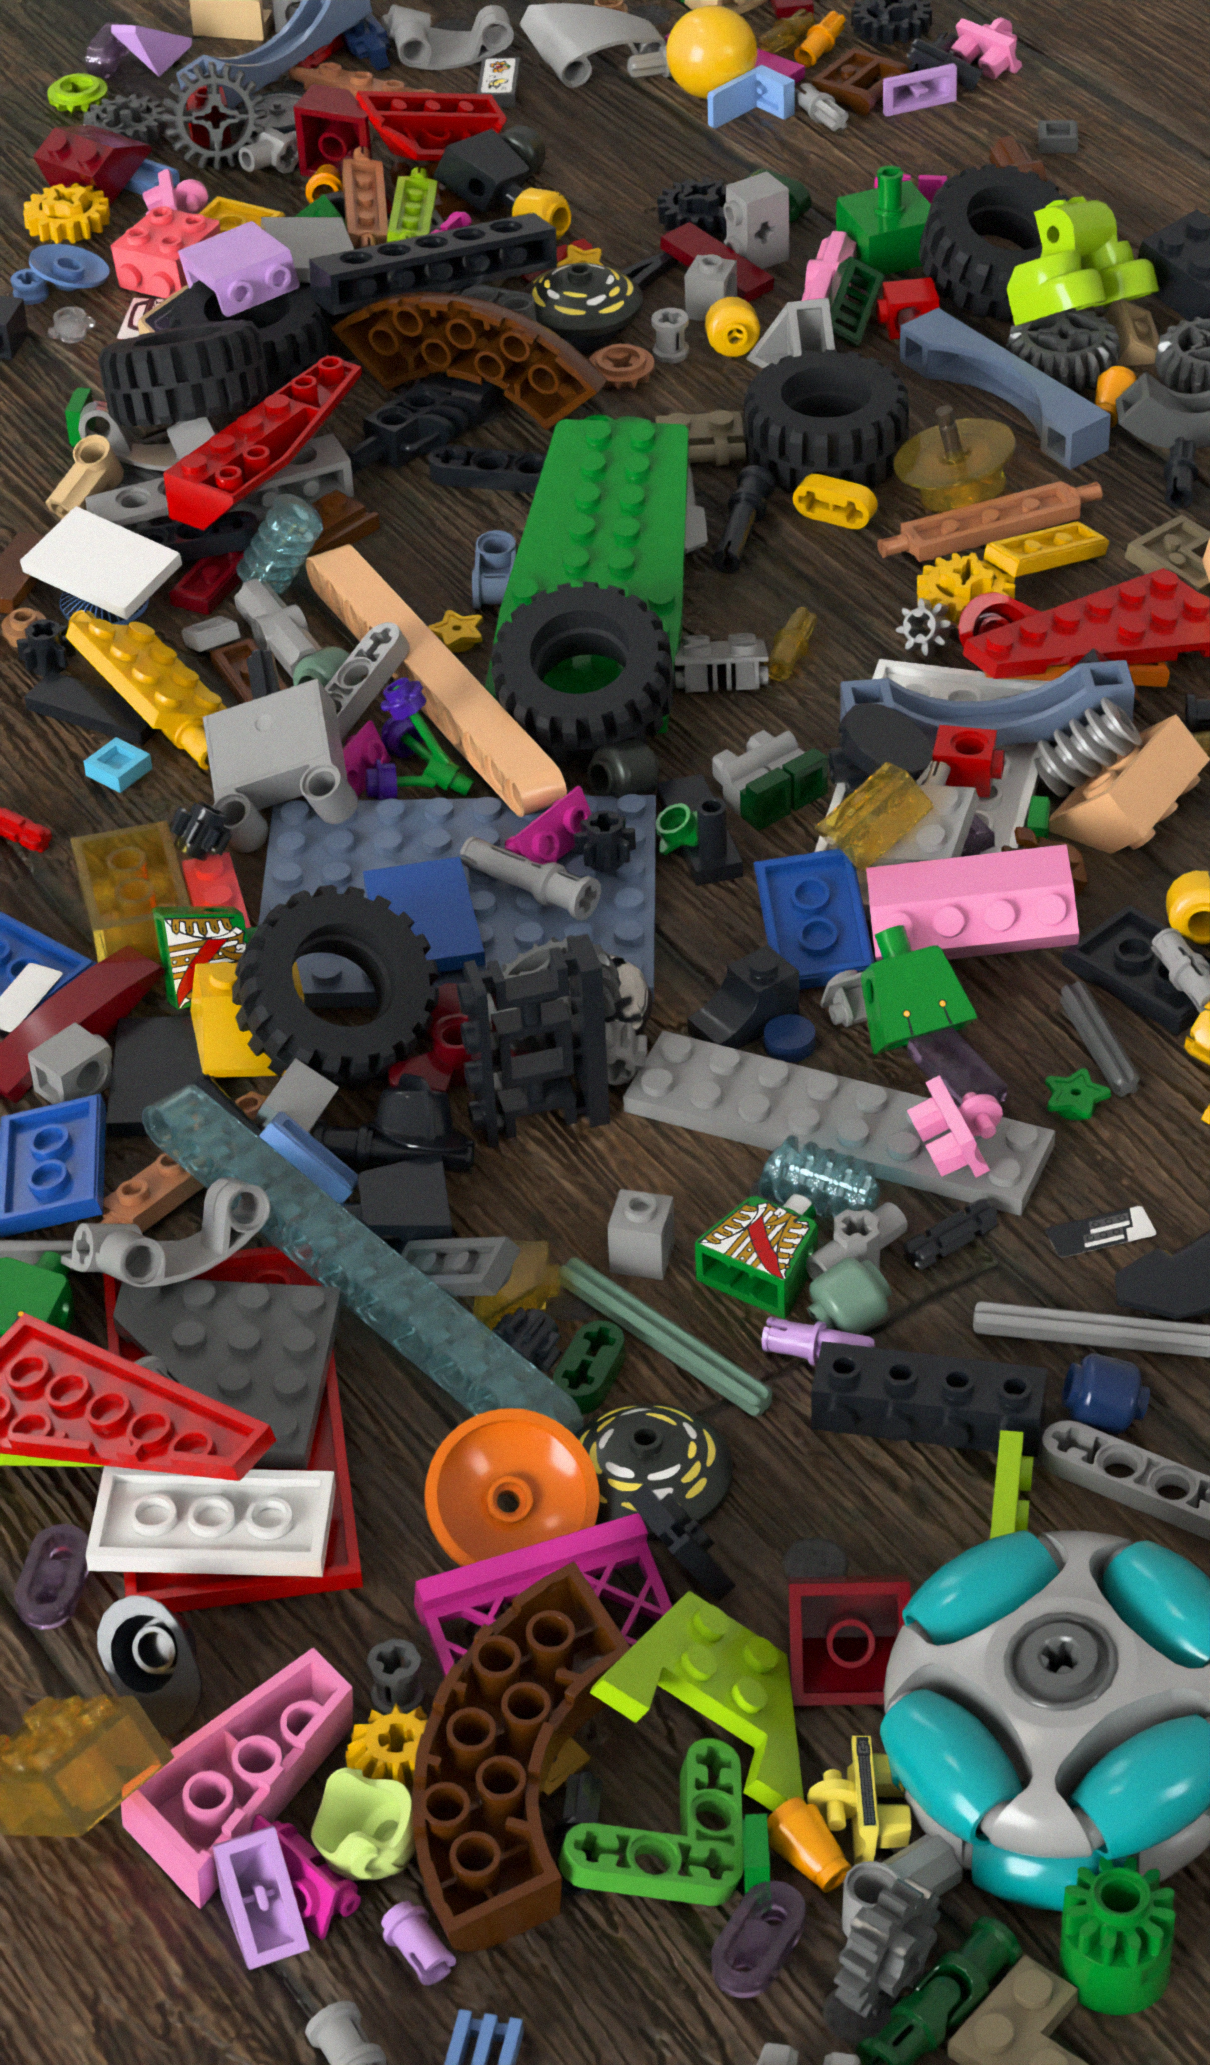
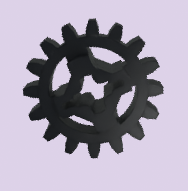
[851,0,932,45]
[657,177,727,237]

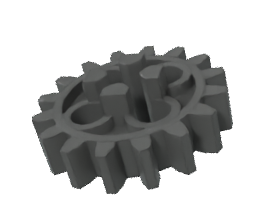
[83,94,167,144]

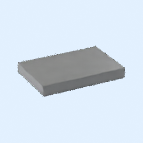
[261,217,354,283]

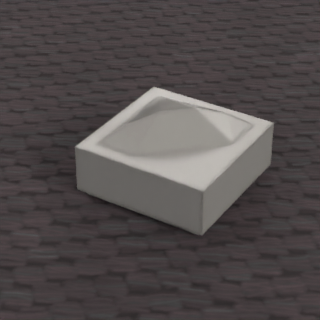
[181,616,241,652]

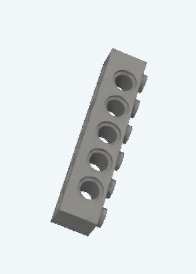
[85,433,354,531]

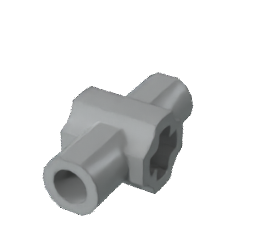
[239,126,299,174]
[806,1202,907,1280]

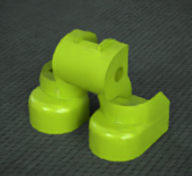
[1006,196,1159,326]

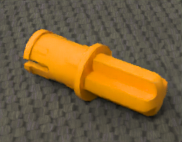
[794,11,846,68]

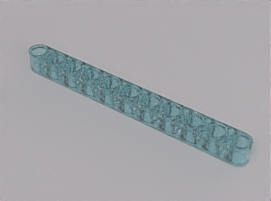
[142,1084,583,1436]

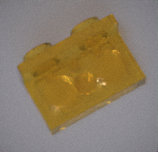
[814,762,934,871]

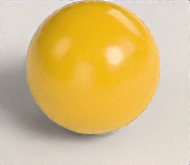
[666,5,757,99]

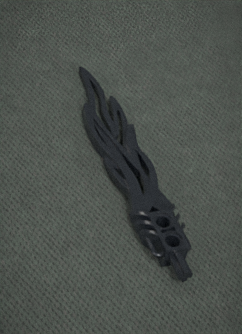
[346,252,679,474]

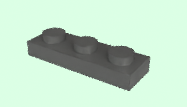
[384,1236,521,1298]

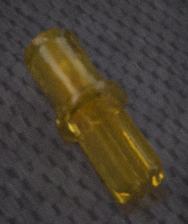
[757,9,815,53]
[763,607,817,681]

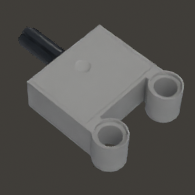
[203,648,358,853]

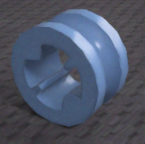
[10,268,49,305]

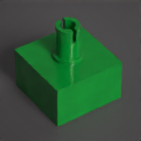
[836,165,931,275]

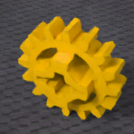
[23,183,110,244]
[917,553,1016,628]

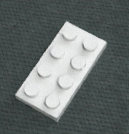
[86,1466,336,1577]

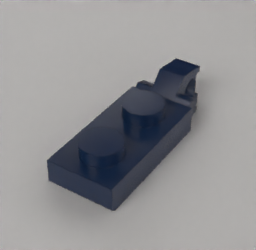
[341,13,391,71]

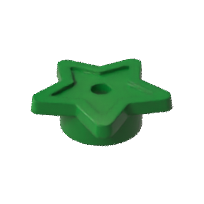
[655,803,698,855]
[1045,1068,1112,1120]

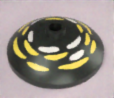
[522,263,643,337]
[574,1403,733,1541]

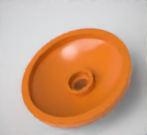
[424,1408,600,1567]

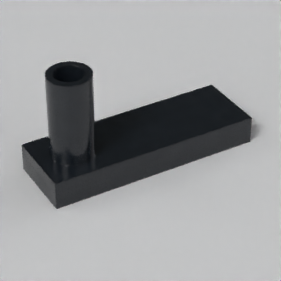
[657,774,743,886]

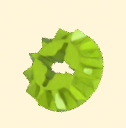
[47,73,108,114]

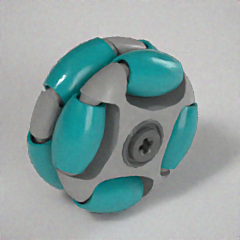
[880,1530,1210,1911]

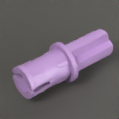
[762,1316,875,1366]

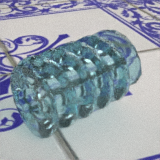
[236,494,323,594]
[759,1135,880,1220]

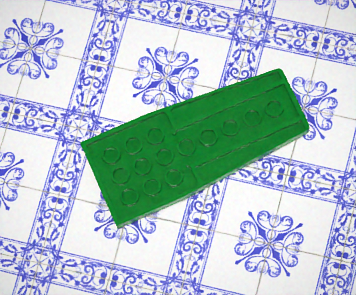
[485,419,689,733]

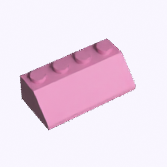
[866,844,1079,962]

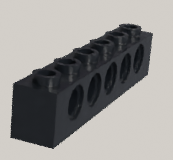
[309,213,557,315]

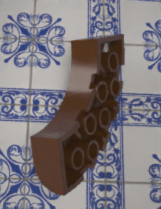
[331,292,607,430]
[412,1561,631,1952]

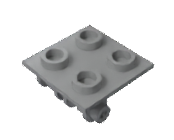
[674,633,769,693]

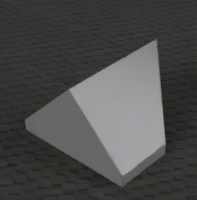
[746,298,835,369]

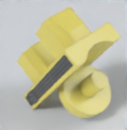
[807,1736,911,1866]

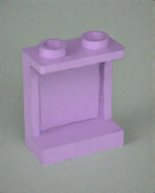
[178,221,299,317]

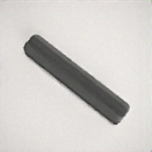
[1060,981,1140,1097]

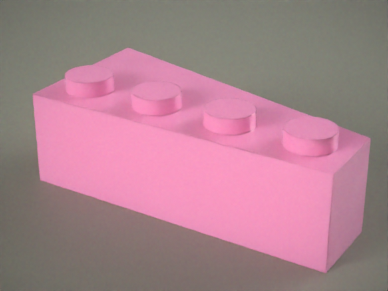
[119,1648,353,1909]

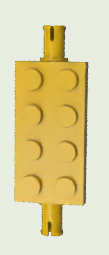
[66,610,228,770]

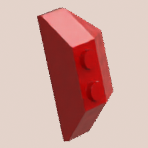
[355,91,507,161]

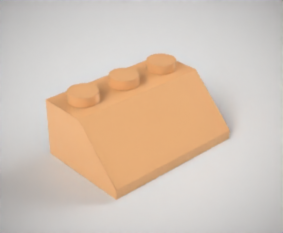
[1049,714,1210,854]

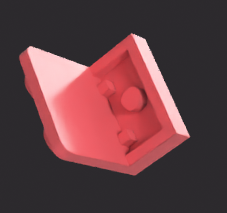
[111,206,220,299]

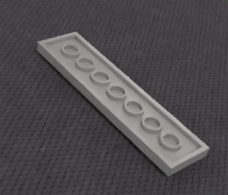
[623,1031,1055,1216]

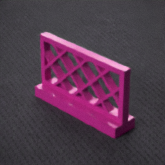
[414,1513,673,1678]

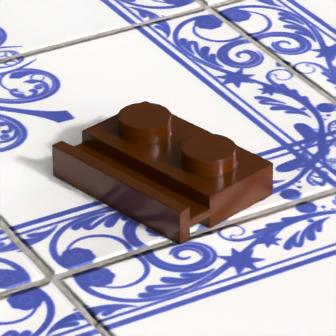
[271,489,380,558]

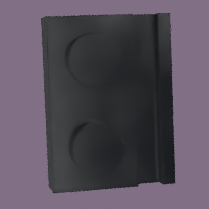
[627,1483,736,1601]

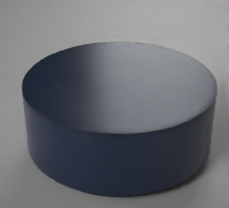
[764,1014,816,1062]

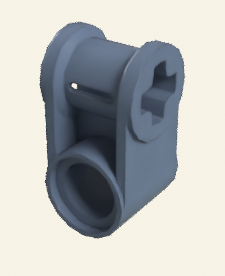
[472,530,517,609]

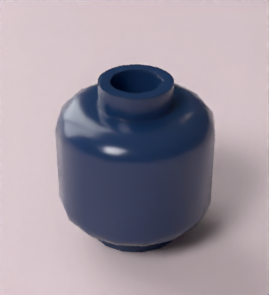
[1061,1354,1150,1434]

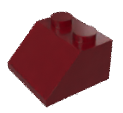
[293,84,372,183]
[33,124,152,207]
[788,1575,911,1706]

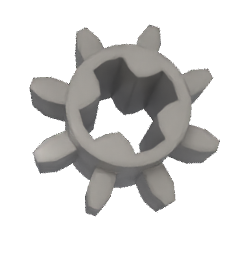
[896,598,957,657]
[605,1021,647,1085]

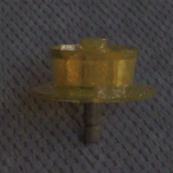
[894,405,1016,513]

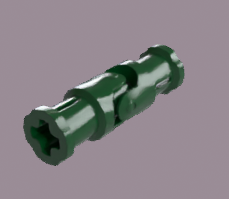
[856,1916,1022,2065]

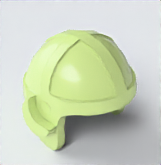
[311,1767,416,1881]

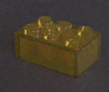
[70,820,191,965]
[0,1694,175,1837]

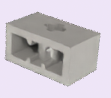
[723,172,789,269]

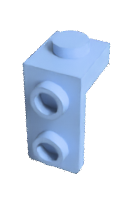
[707,65,795,129]

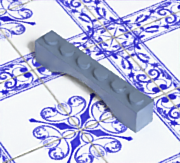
[176,0,372,109]
[900,308,1111,470]
[840,660,1135,750]

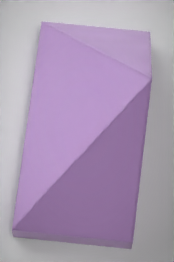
[111,25,192,77]
[883,63,957,117]
[212,1825,310,1970]

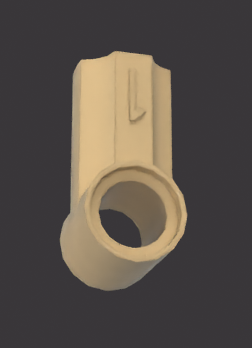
[45,434,124,520]

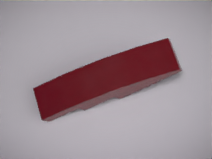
[0,945,165,1104]

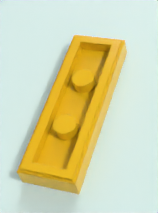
[983,521,1109,577]

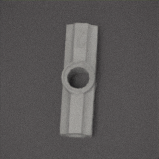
[234,578,322,678]

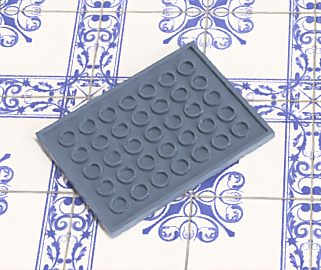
[258,794,656,1008]

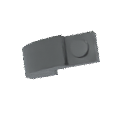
[1115,372,1210,449]

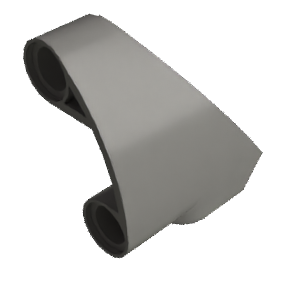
[381,5,514,70]
[78,401,218,471]
[61,1177,271,1287]

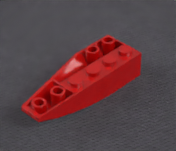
[163,355,362,530]

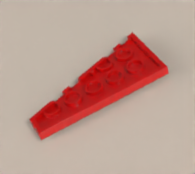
[962,568,1210,679]
[0,1313,277,1481]

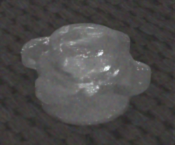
[48,306,95,343]

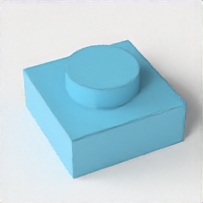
[84,737,152,793]

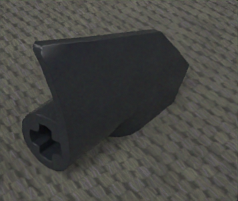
[1115,1230,1210,1319]

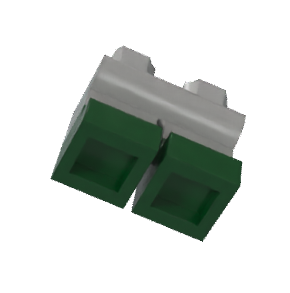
[712,730,828,831]

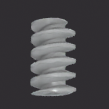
[1034,697,1142,797]

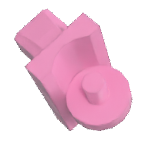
[950,17,1022,80]
[143,168,208,215]
[907,1075,1003,1178]

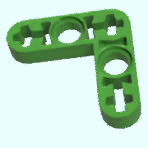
[558,1738,744,1906]

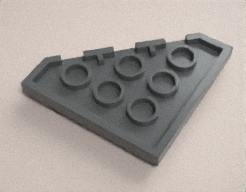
[113,1279,343,1469]

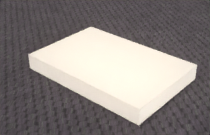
[20,506,182,620]

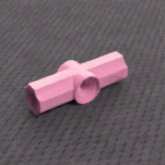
[802,231,857,301]

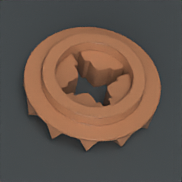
[589,344,655,390]

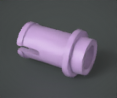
[381,1901,456,1985]

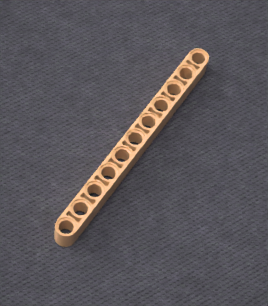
[306,544,567,817]

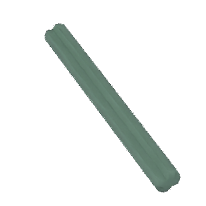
[559,1257,773,1417]

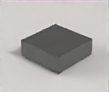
[1038,120,1078,153]

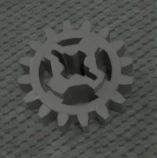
[834,1877,941,2018]

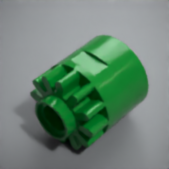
[1059,1857,1176,2015]

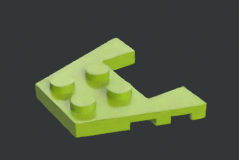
[590,1591,804,1812]

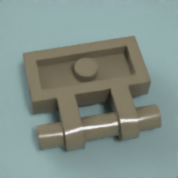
[655,410,746,467]

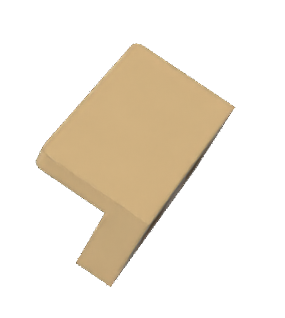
[189,0,274,41]

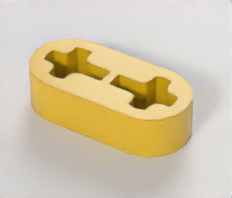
[793,474,878,529]

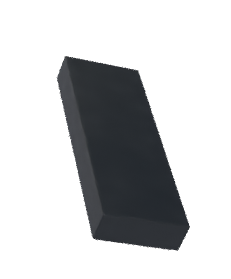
[24,671,158,746]

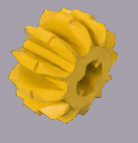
[346,1703,427,1793]

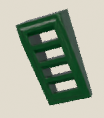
[829,256,885,348]

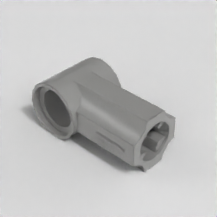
[841,1834,962,1938]

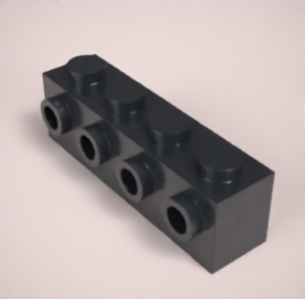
[811,1341,1048,1457]

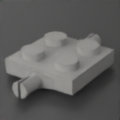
[856,761,980,870]

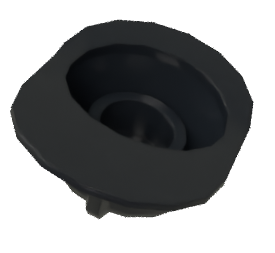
[367,1073,469,1151]
[97,1595,202,1736]

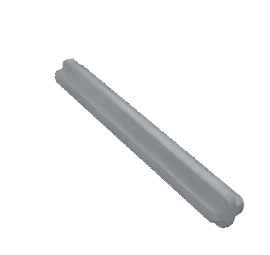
[973,1301,1210,1358]

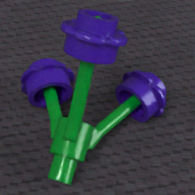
[365,677,475,800]

